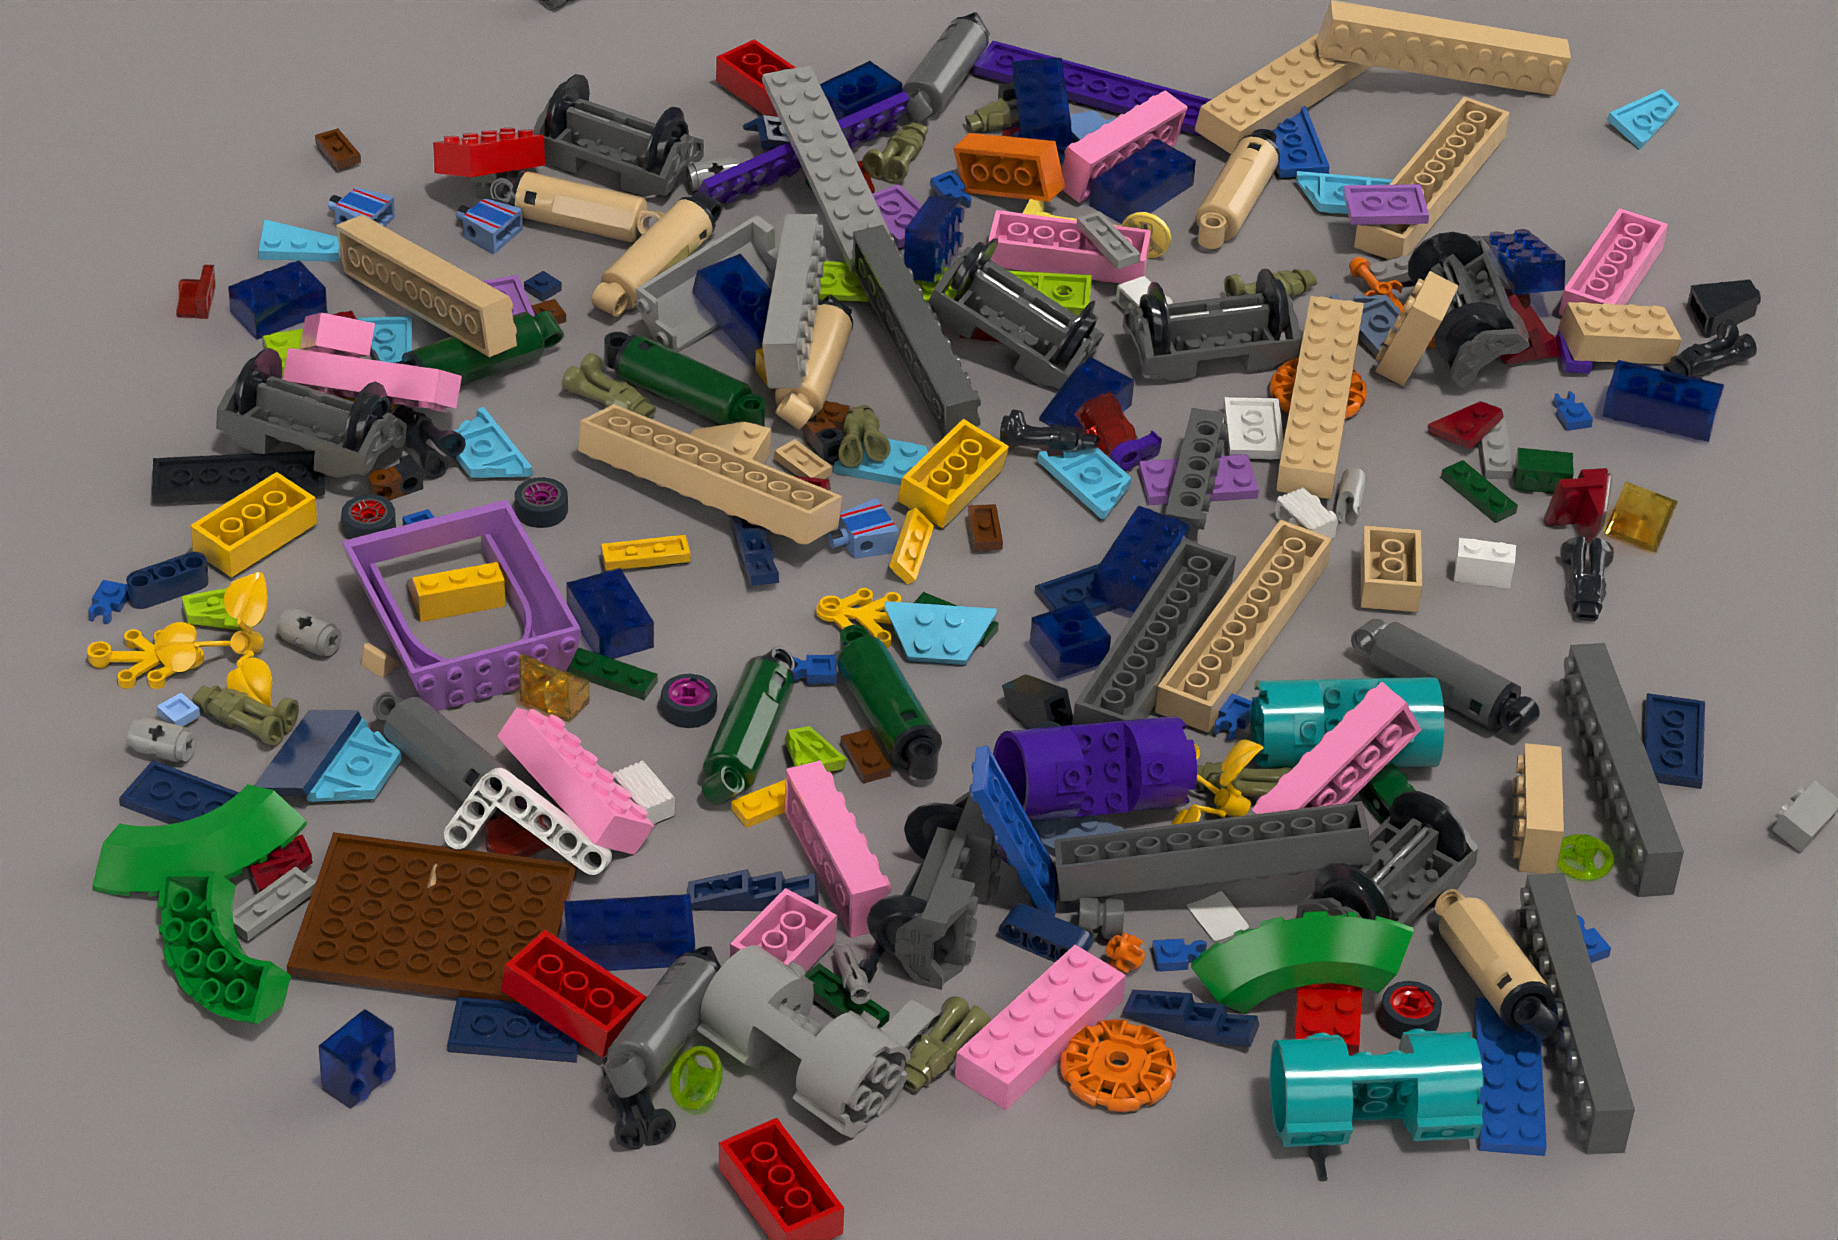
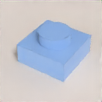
[157,693,200,726]

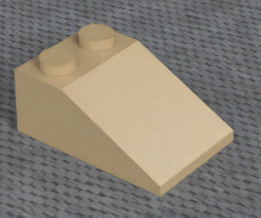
[690,422,771,464]

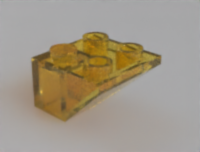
[1604,481,1678,553]
[519,654,590,723]

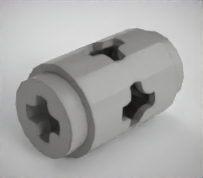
[686,156,740,192]
[277,608,342,656]
[127,717,196,763]

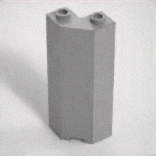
[636,215,779,352]

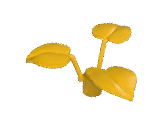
[154,572,272,707]
[1170,740,1263,825]

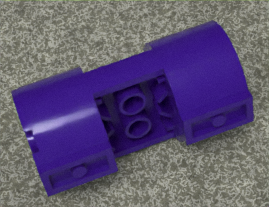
[993,716,1197,822]

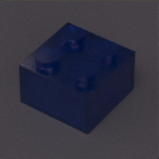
[1029,601,1111,679]
[318,1009,396,1109]

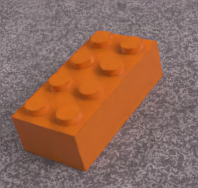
[953,133,1065,202]

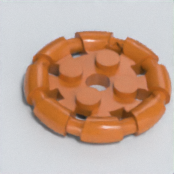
[1270,358,1367,420]
[1060,1019,1177,1112]

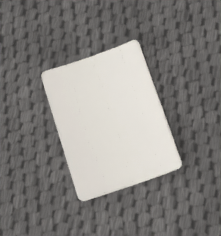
[1187,891,1249,941]

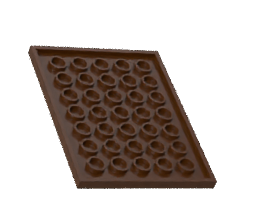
[287,832,577,1002]

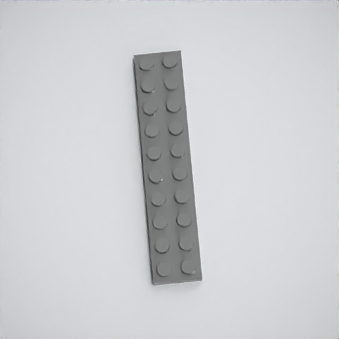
[762,65,899,272]

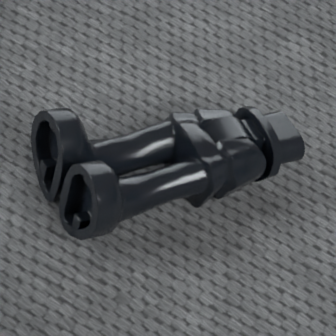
[1663,319,1757,380]
[393,405,466,478]
[1000,409,1100,451]
[1560,536,1614,621]
[603,1057,676,1149]

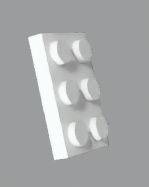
[1223,397,1284,460]

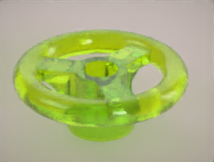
[1557,834,1614,880]
[670,1046,723,1110]

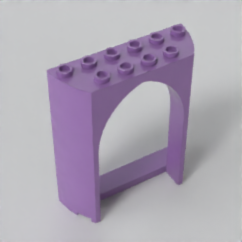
[342,499,581,711]

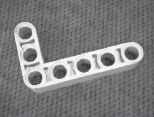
[444,768,612,875]

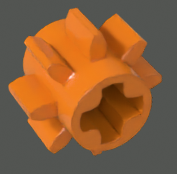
[1106,932,1145,974]

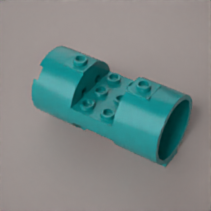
[1250,677,1444,769]
[1269,1029,1483,1147]

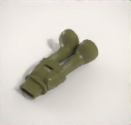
[965,86,1056,132]
[862,123,928,184]
[1224,269,1317,299]
[562,353,656,418]
[839,405,891,467]
[192,686,299,746]
[1196,762,1293,797]
[904,996,992,1092]

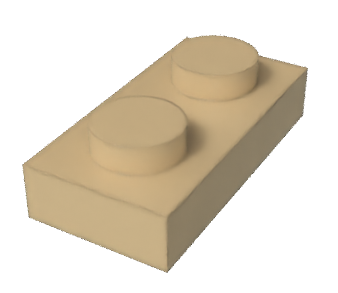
[774,439,832,479]

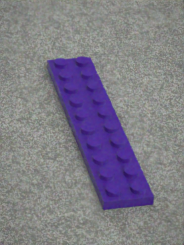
[974,40,1212,136]
[698,91,910,204]

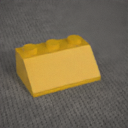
[407,562,506,622]

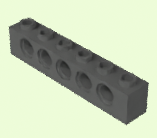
[1163,408,1228,541]

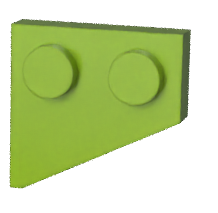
[181,588,251,631]
[785,726,847,772]

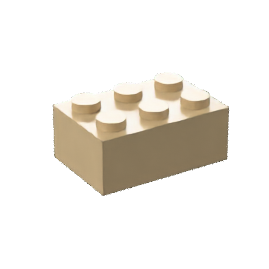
[1360,526,1422,612]

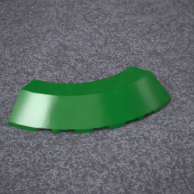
[92,784,307,896]
[158,870,291,1024]
[1191,911,1414,1014]

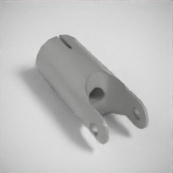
[1336,468,1367,522]

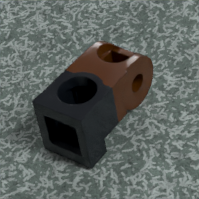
[803,418,845,465]
[369,454,424,501]

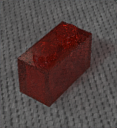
[1075,391,1138,457]

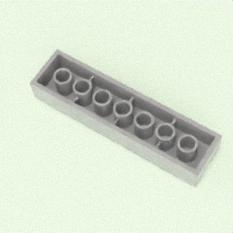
[762,214,826,388]

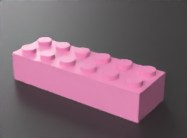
[1061,90,1188,203]
[1559,208,1668,316]
[988,210,1151,284]
[283,348,462,412]
[1251,682,1422,814]
[497,708,655,855]
[785,761,891,938]
[955,945,1126,1110]

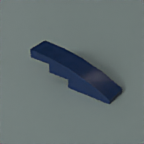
[729,515,779,586]
[688,869,819,911]
[1123,989,1260,1047]

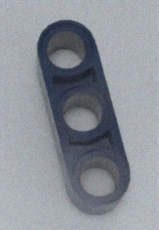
[126,552,209,609]
[998,903,1093,963]

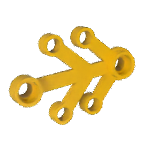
[816,588,901,648]
[87,629,205,689]

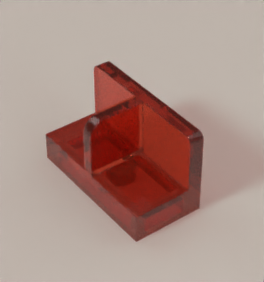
[176,265,216,319]

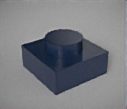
[524,271,562,302]

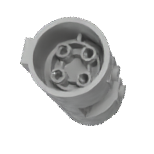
[697,945,911,1139]

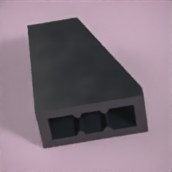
[1687,279,1761,338]
[1002,674,1073,729]

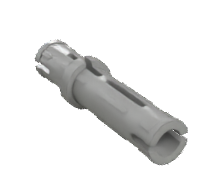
[833,943,871,1004]

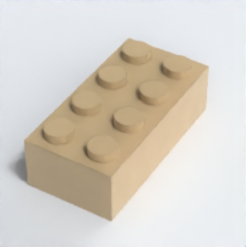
[1375,271,1458,387]
[1558,302,1682,364]
[1512,743,1564,874]

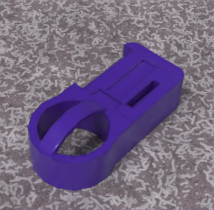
[1109,430,1162,471]

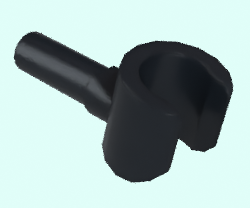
[1308,1145,1329,1181]

